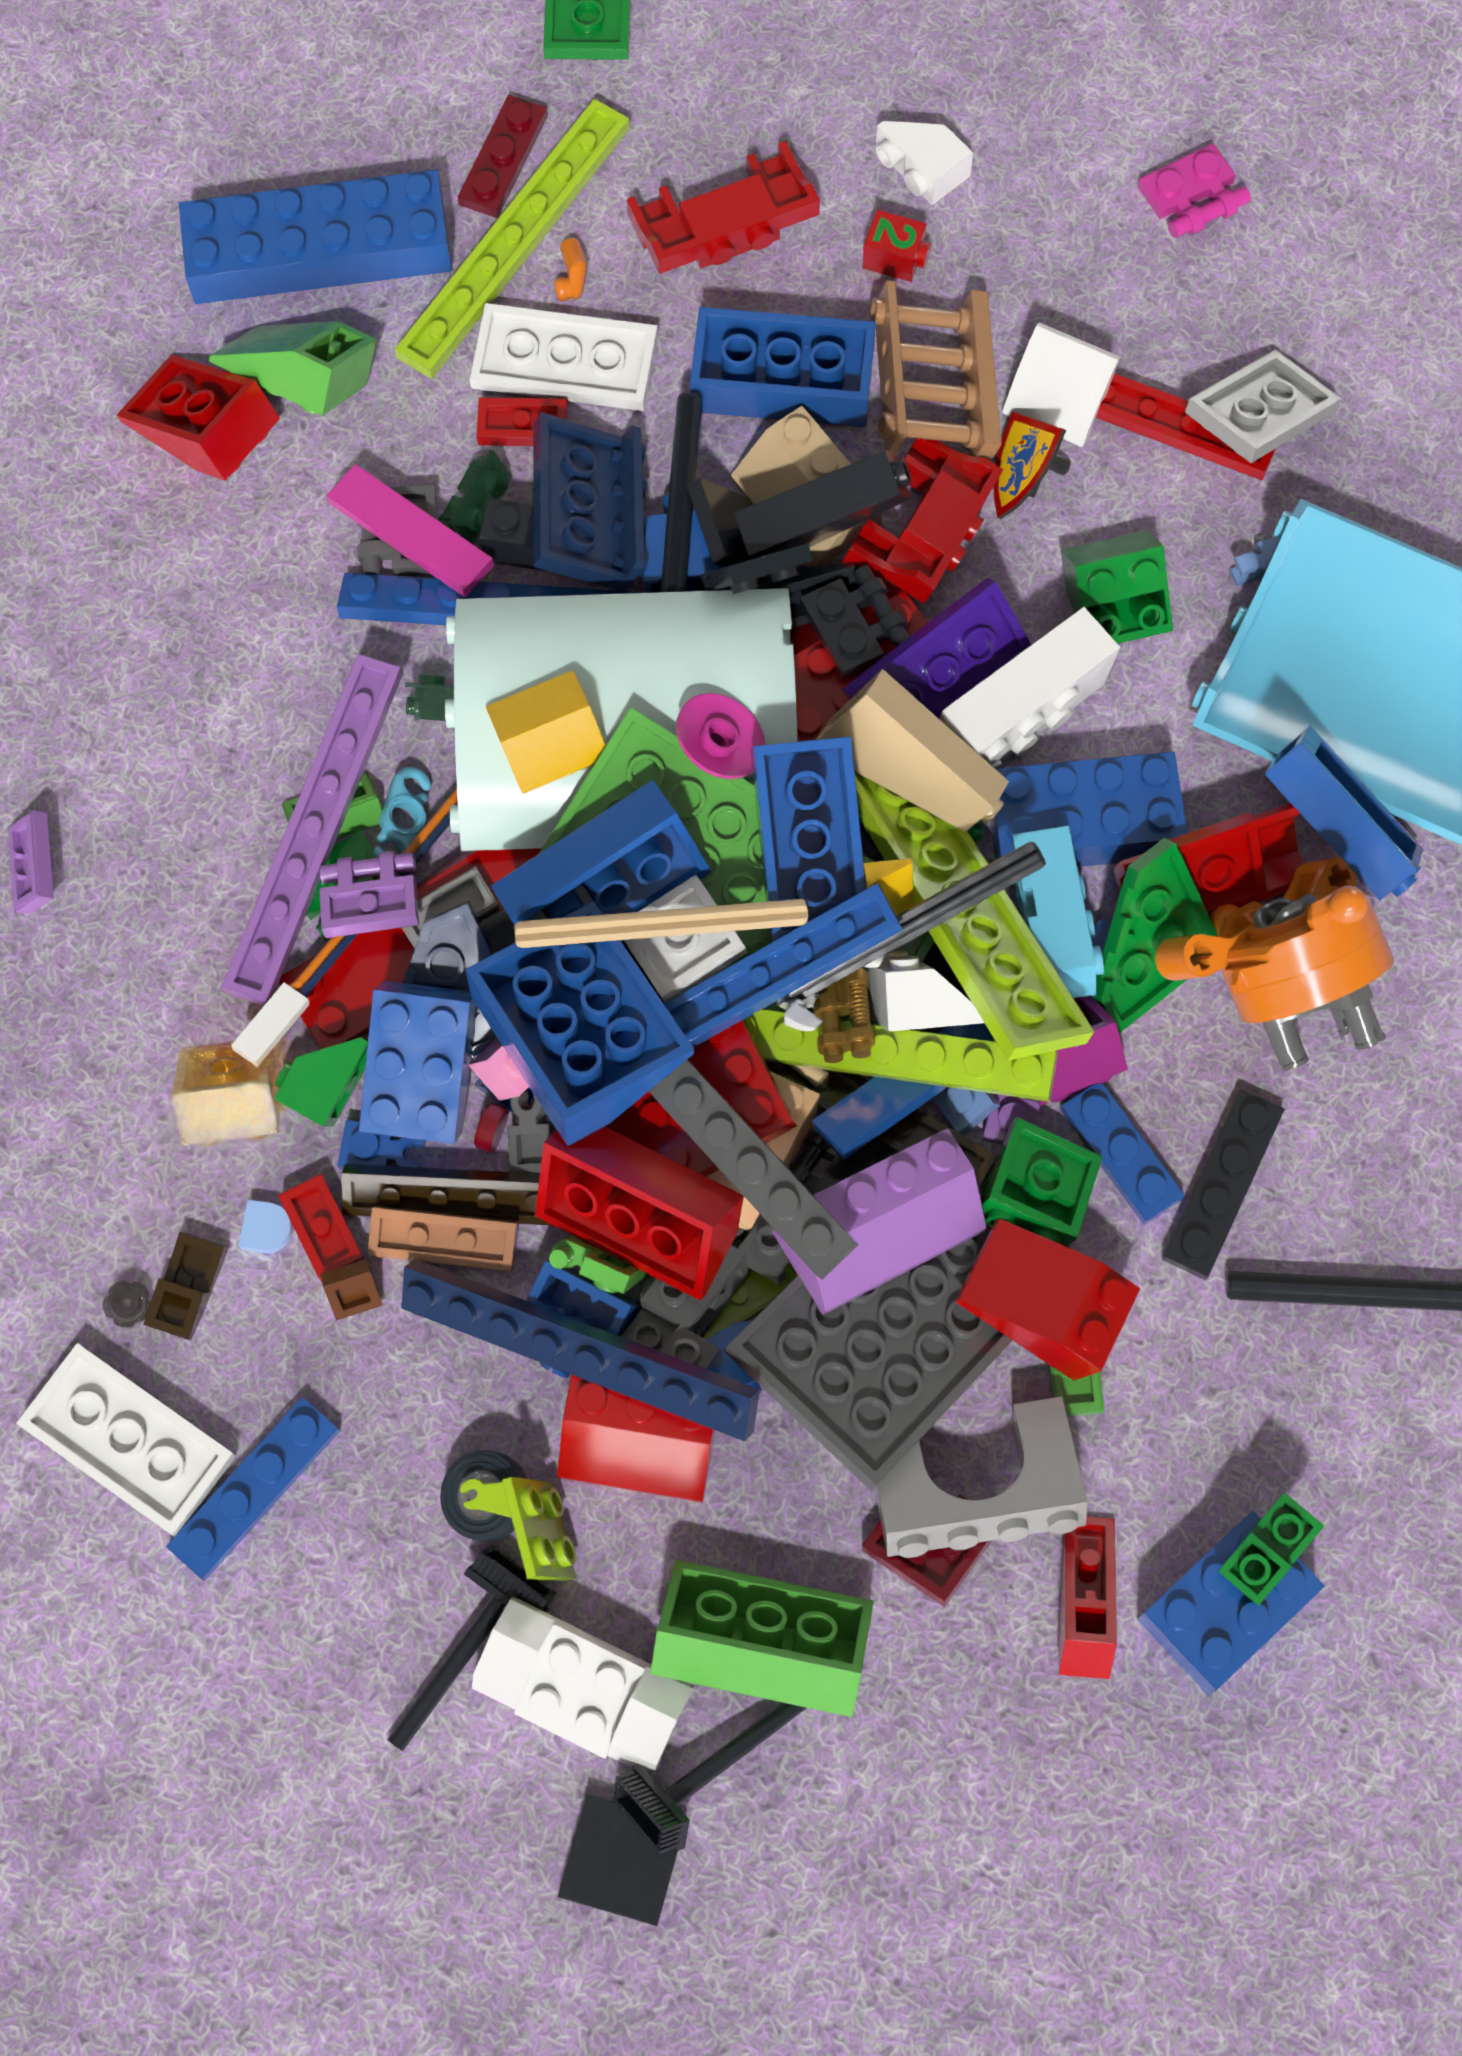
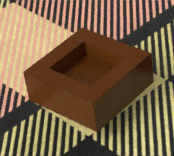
[320,1259,383,1321]

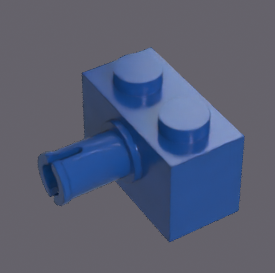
[526,1261,642,1378]

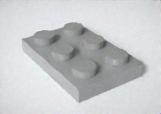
[1185,350,1341,463]

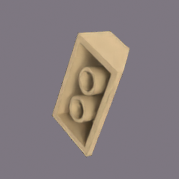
[731,406,883,567]

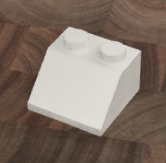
[866,951,984,1031]

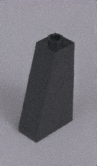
[734,450,912,558]

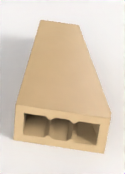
[816,669,1009,832]

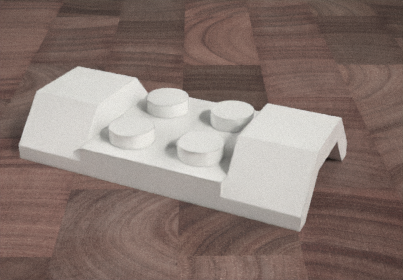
[472,1597,695,1778]

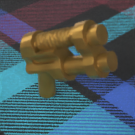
[813,967,875,1063]

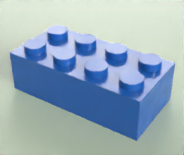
[690,307,876,427]
[751,737,866,941]
[990,751,1188,867]

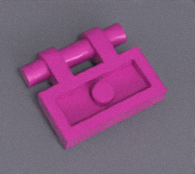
[1138,143,1251,238]

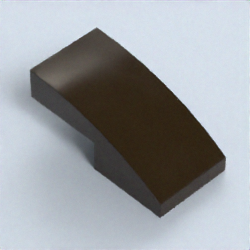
[143,1232,229,1340]

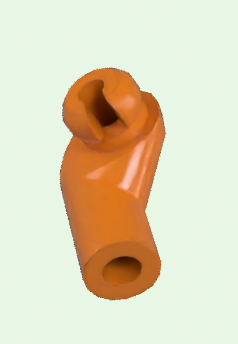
[554,238,588,302]

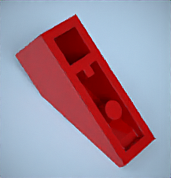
[1059,1516,1117,1679]

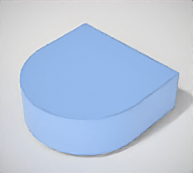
[238,1200,293,1253]

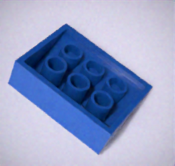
[465,901,694,1146]

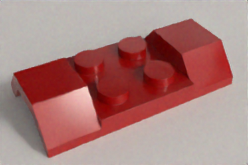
[1114,803,1304,918]

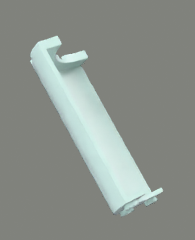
[445,588,797,851]

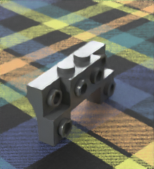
[621,1217,789,1369]

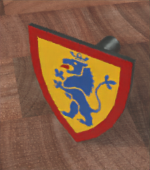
[993,412,1071,519]

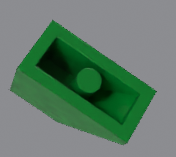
[274,1037,368,1127]

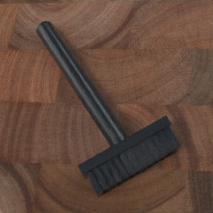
[387,1545,557,1751]
[613,1702,807,1854]

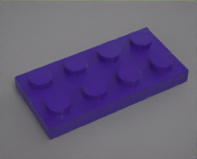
[842,578,1032,720]

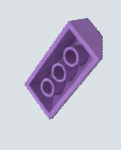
[772,1128,986,1315]

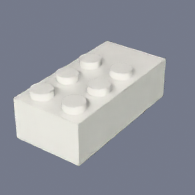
[940,607,1120,768]

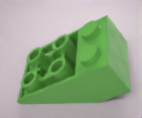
[209,321,376,416]

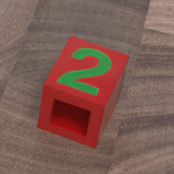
[862,210,931,282]

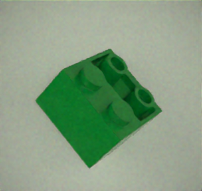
[1061,530,1173,644]

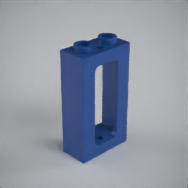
[1265,725,1423,901]

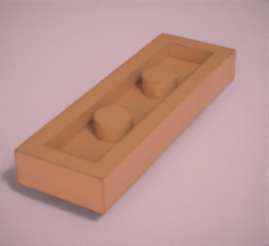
[367,1206,519,1272]

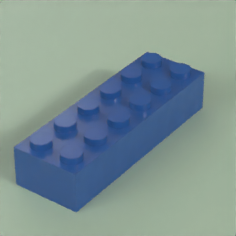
[178,169,452,304]

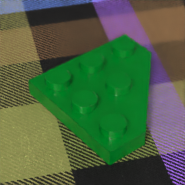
[1092,838,1218,1034]

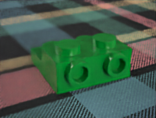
[980,1117,1103,1247]

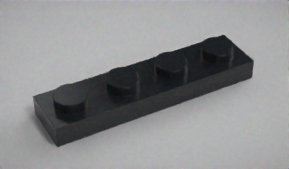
[1162,1089,1285,1280]

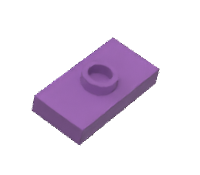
[8,810,54,914]

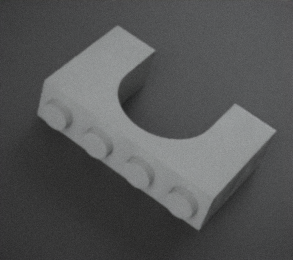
[874,1396,1088,1558]

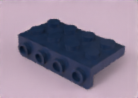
[533,412,648,592]

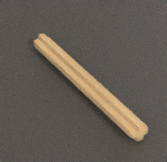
[514,899,808,948]

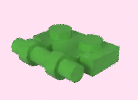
[549,1234,648,1294]

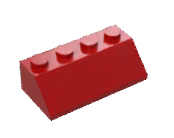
[535,1126,744,1301]

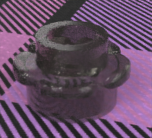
[103,1280,150,1328]

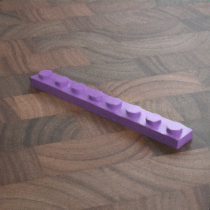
[221,654,403,1006]

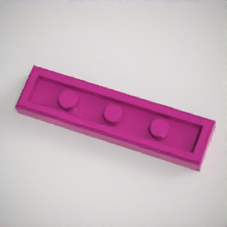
[326,464,494,598]

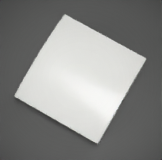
[1002,322,1120,447]

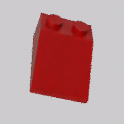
[116,354,280,481]
[955,1219,1141,1381]

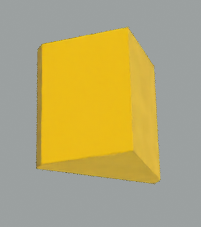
[485,670,606,795]

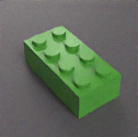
[650,1559,874,1717]

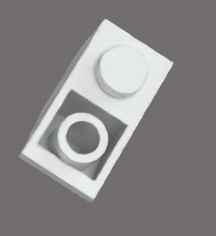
[875,121,973,205]

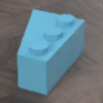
[1012,826,1104,998]

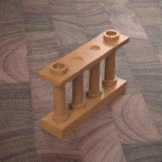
[869,280,1002,461]

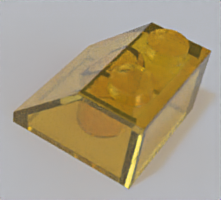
[172,1044,281,1146]

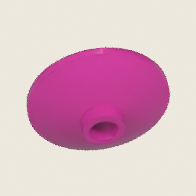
[676,693,765,779]

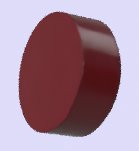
[474,1103,509,1154]

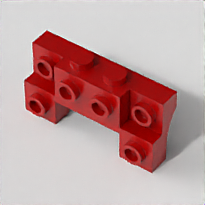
[626,141,820,274]
[841,438,1003,604]

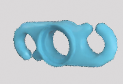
[373,767,432,858]

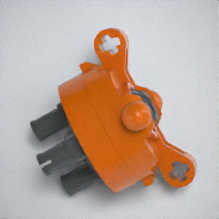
[1155,857,1394,1071]

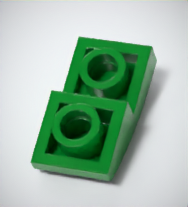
[1218,1492,1324,1606]

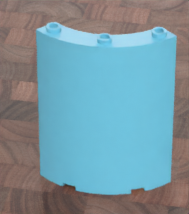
[1191,499,1462,845]

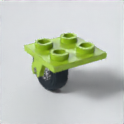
[440,1450,576,1581]

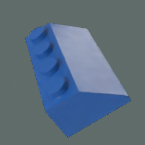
[491,780,712,925]

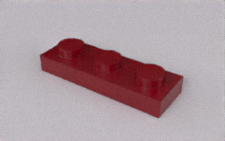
[457,94,548,218]

